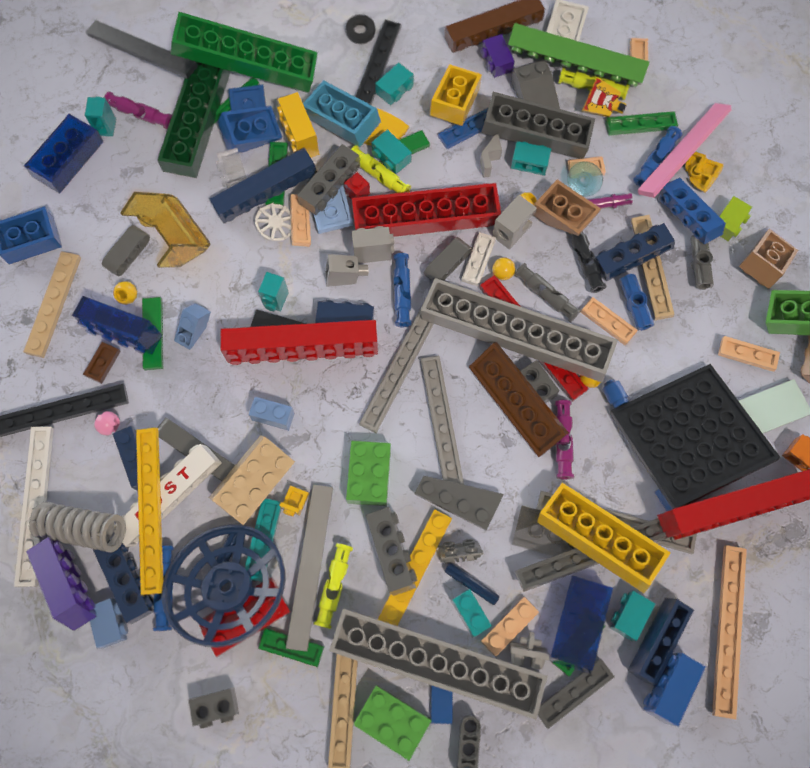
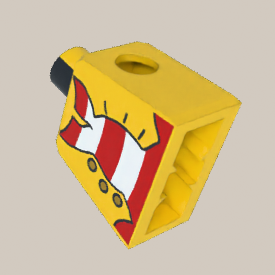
[582,77,627,117]

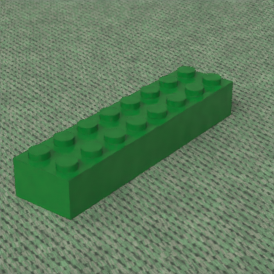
[171,11,318,93]

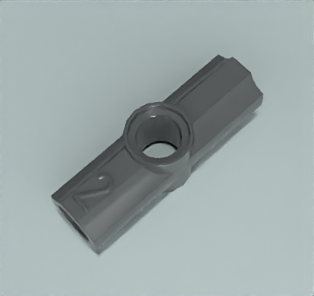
[690,235,714,290]

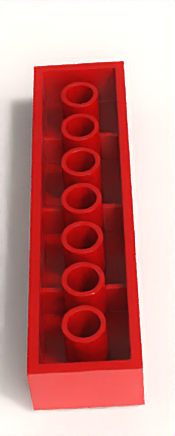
[352,183,501,237]
[221,320,378,365]
[657,469,810,540]

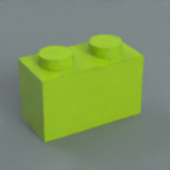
[719,196,752,241]

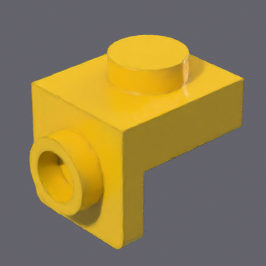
[279,485,309,517]

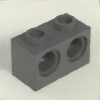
[520,360,560,403]
[188,688,239,729]

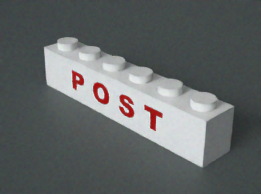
[114,444,222,547]

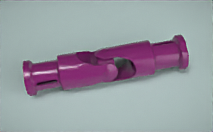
[104,91,172,129]
[554,400,574,480]

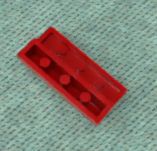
[199,576,291,657]

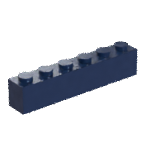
[210,148,317,224]

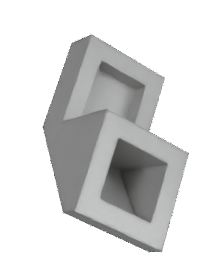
[480,135,502,178]

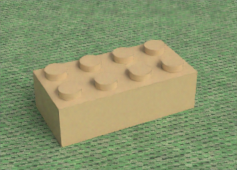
[208,435,295,525]

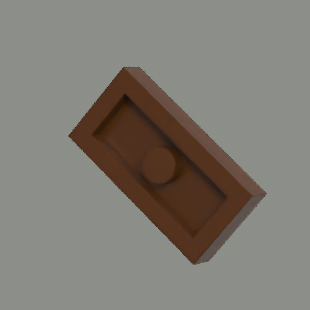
[83,342,121,384]

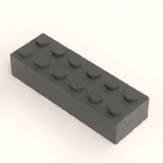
[482,91,595,159]

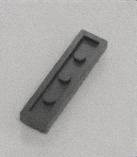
[538,659,615,729]

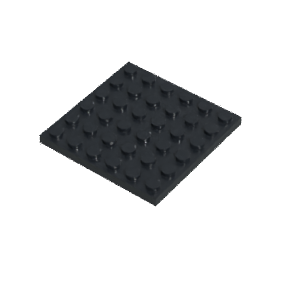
[610,364,780,509]

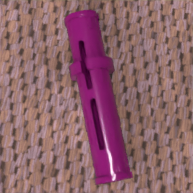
[589,193,633,209]

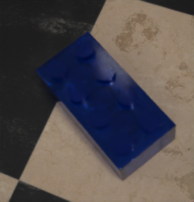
[24,114,104,194]
[72,296,162,355]
[549,575,613,674]

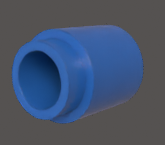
[602,379,629,408]

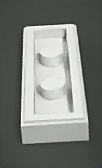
[461,232,496,287]

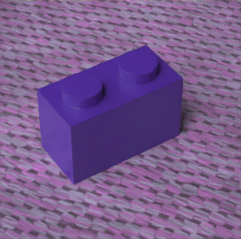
[480,35,515,78]

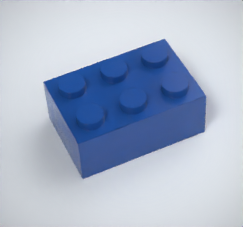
[0,206,62,265]
[643,653,706,727]

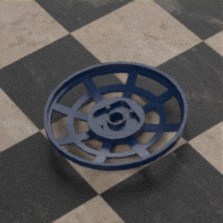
[162,524,286,647]

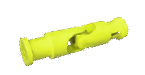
[558,68,629,100]
[351,145,411,193]
[313,543,353,629]

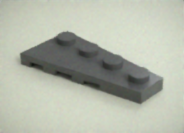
[414,476,504,531]

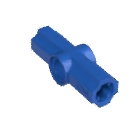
[619,274,655,331]

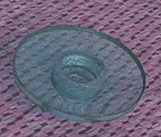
[567,161,603,197]

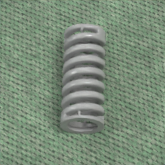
[29,502,126,553]

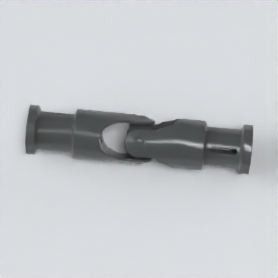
[514,263,582,323]

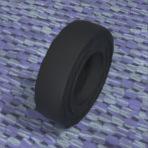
[346,14,376,44]

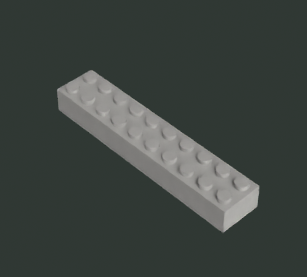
[421,278,618,382]
[329,609,548,720]

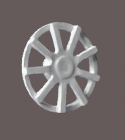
[255,203,291,241]

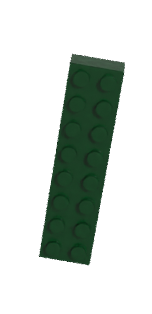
[157,61,231,178]

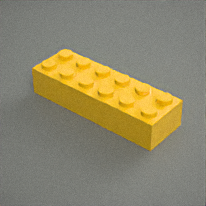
[537,483,671,594]

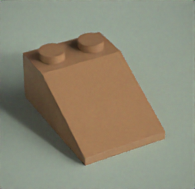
[533,179,601,236]
[739,229,799,289]

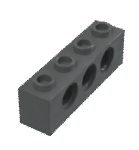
[297,144,360,215]
[366,507,418,596]

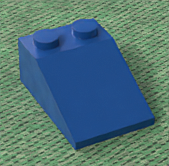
[217,106,283,154]

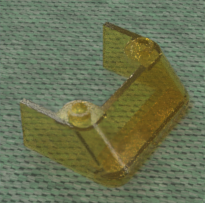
[120,192,210,268]

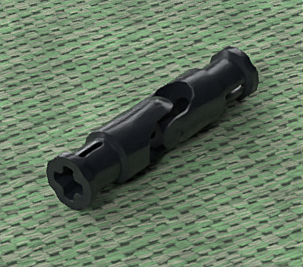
[570,231,607,293]

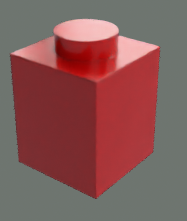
[344,172,370,199]

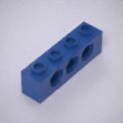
[660,177,726,244]

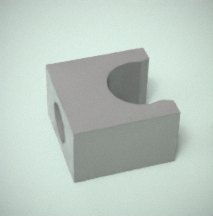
[492,195,537,250]

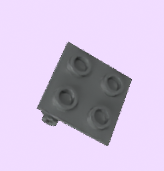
[438,539,484,564]

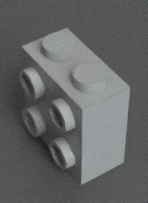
[352,226,395,264]

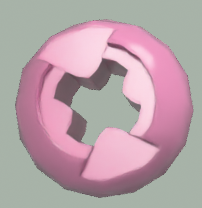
[94,411,120,436]

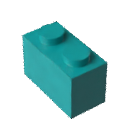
[375,62,414,106]
[84,96,116,136]
[372,129,412,174]
[511,141,552,176]
[258,272,289,312]
[451,589,492,638]
[610,591,655,641]

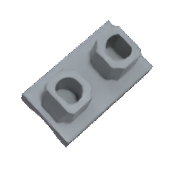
[509,632,550,670]

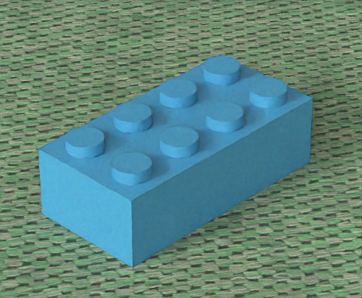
[303,80,381,147]

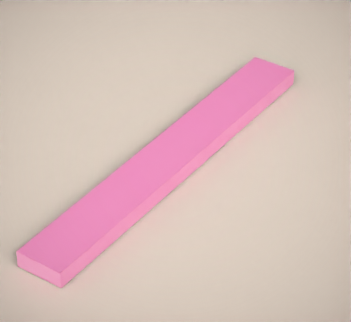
[638,103,731,198]

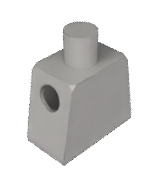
[325,254,369,286]

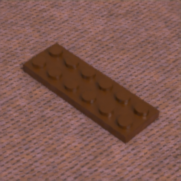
[469,342,569,457]

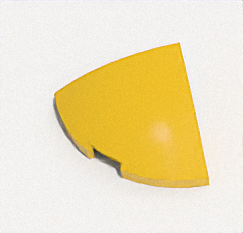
[364,108,409,146]
[685,152,724,193]

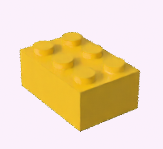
[430,64,482,126]
[277,92,320,157]

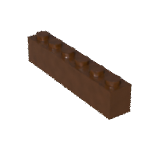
[444,0,545,53]

